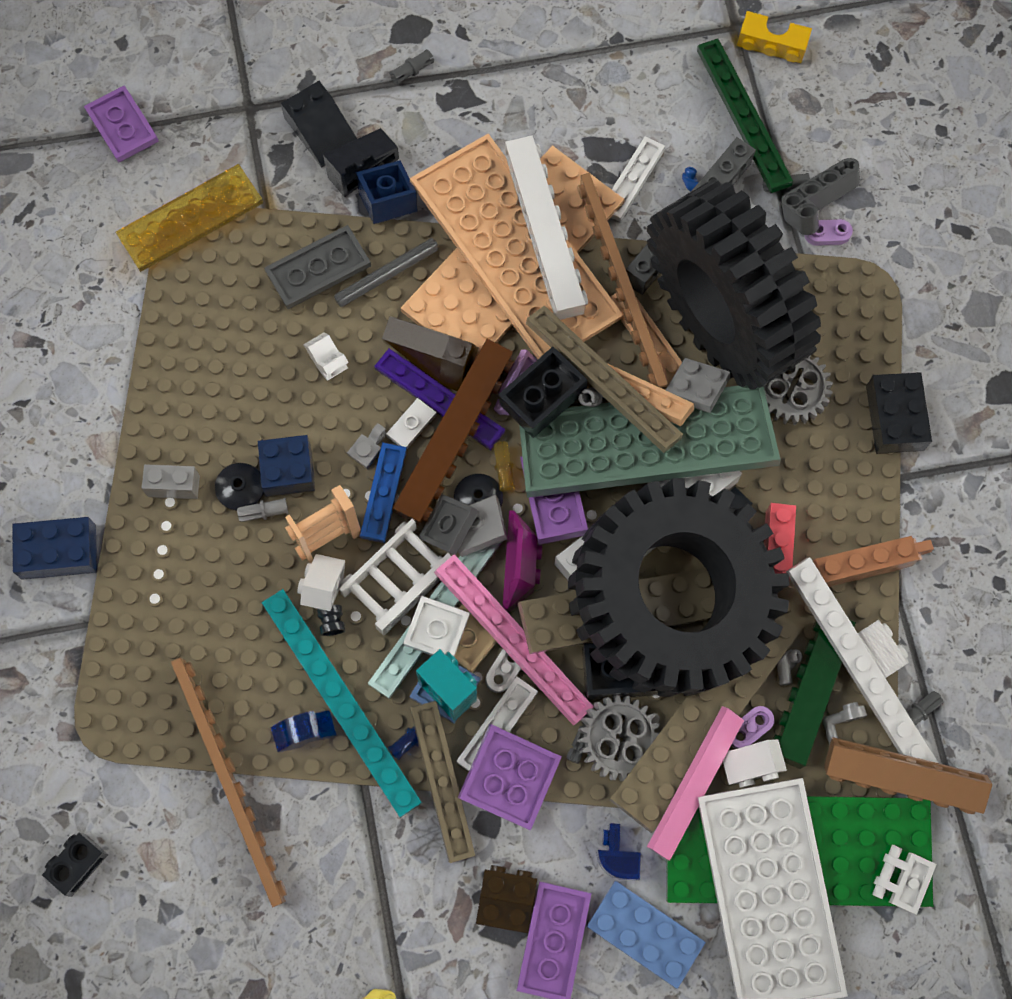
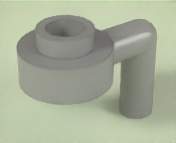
[823,702,867,745]

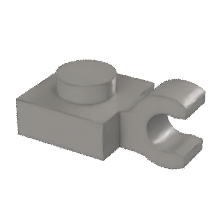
[347,423,387,469]

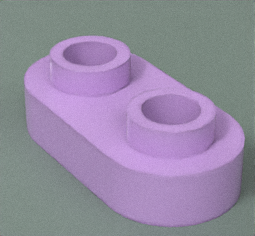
[804,219,853,246]
[731,706,774,749]

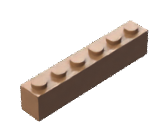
[824,737,993,814]

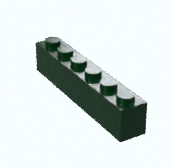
[773,620,856,769]

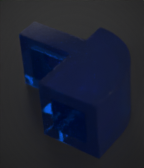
[271,710,337,752]
[596,823,641,881]

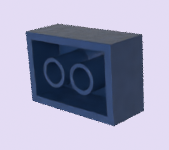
[12,517,97,580]

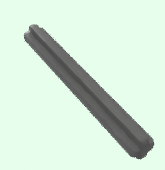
[334,238,439,307]

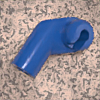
[682,167,699,192]

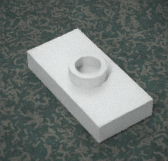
[386,398,437,449]

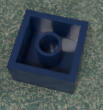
[356,160,418,224]
[258,435,315,497]

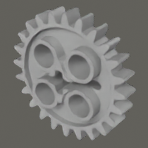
[763,355,833,425]
[577,695,660,781]

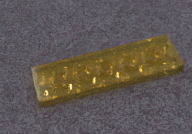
[115,164,263,272]

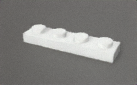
[611,136,665,222]
[456,677,538,771]

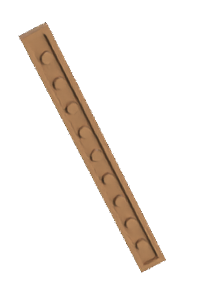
[578,172,668,390]
[171,657,287,908]

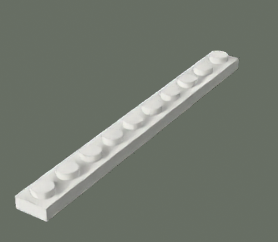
[786,557,938,763]

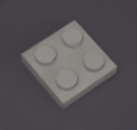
[666,358,730,413]

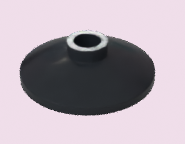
[215,463,264,511]
[454,474,503,507]

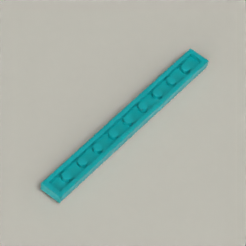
[261,589,422,818]

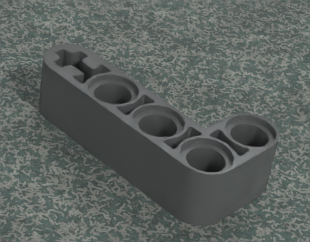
[782,158,860,235]

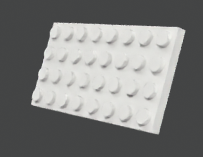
[698,778,848,999]

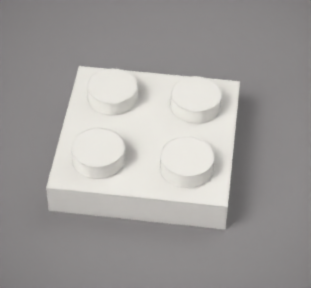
[403,596,470,656]

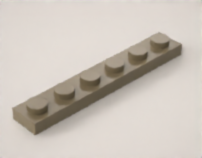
[410,701,475,863]

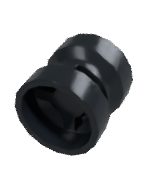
[317,605,346,636]

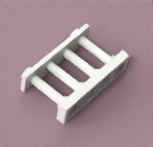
[339,519,452,636]

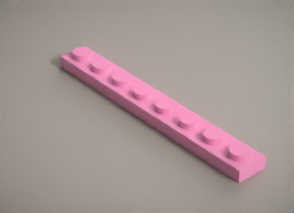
[434,554,594,726]

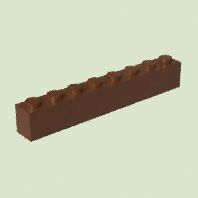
[393,338,514,526]

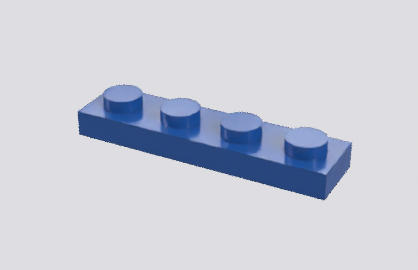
[360,442,407,543]

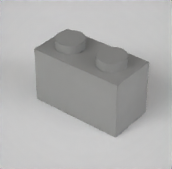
[142,464,200,499]

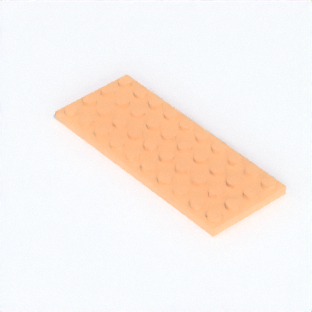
[410,134,623,359]
[401,146,624,363]

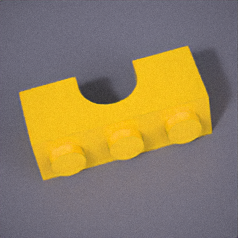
[737,11,812,63]

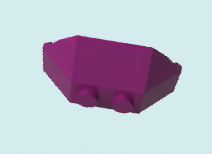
[502,510,542,613]

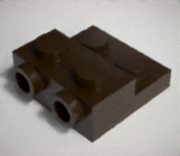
[476,865,537,933]

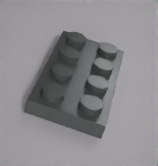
[264,225,371,310]

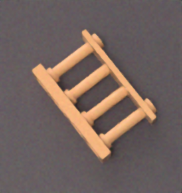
[285,485,361,563]

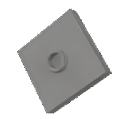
[458,495,508,557]

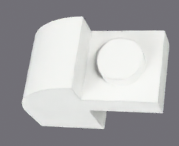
[303,332,349,381]

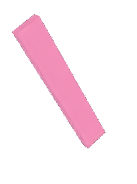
[647,706,744,861]

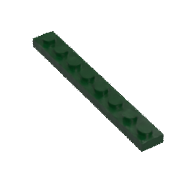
[697,38,793,193]

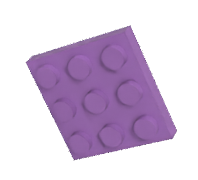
[458,724,562,830]

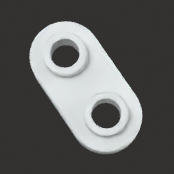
[486,649,521,693]

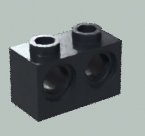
[42,832,109,897]

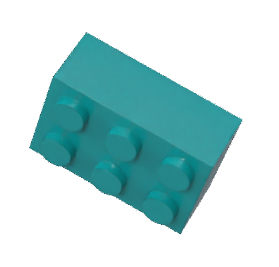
[416,649,477,722]

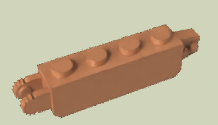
[813,536,934,587]

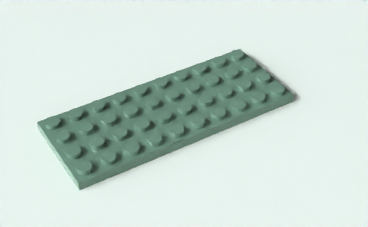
[519,385,780,498]

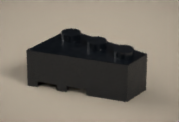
[323,128,399,197]

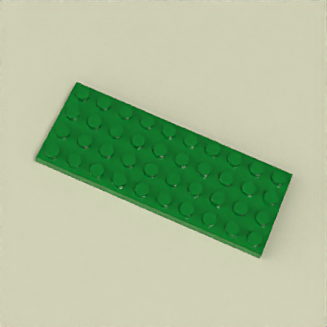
[666,794,934,907]

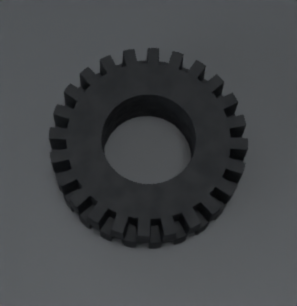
[647,180,821,390]
[568,478,789,697]

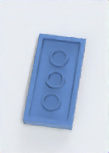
[586,881,706,989]

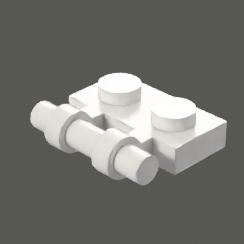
[872,845,937,915]

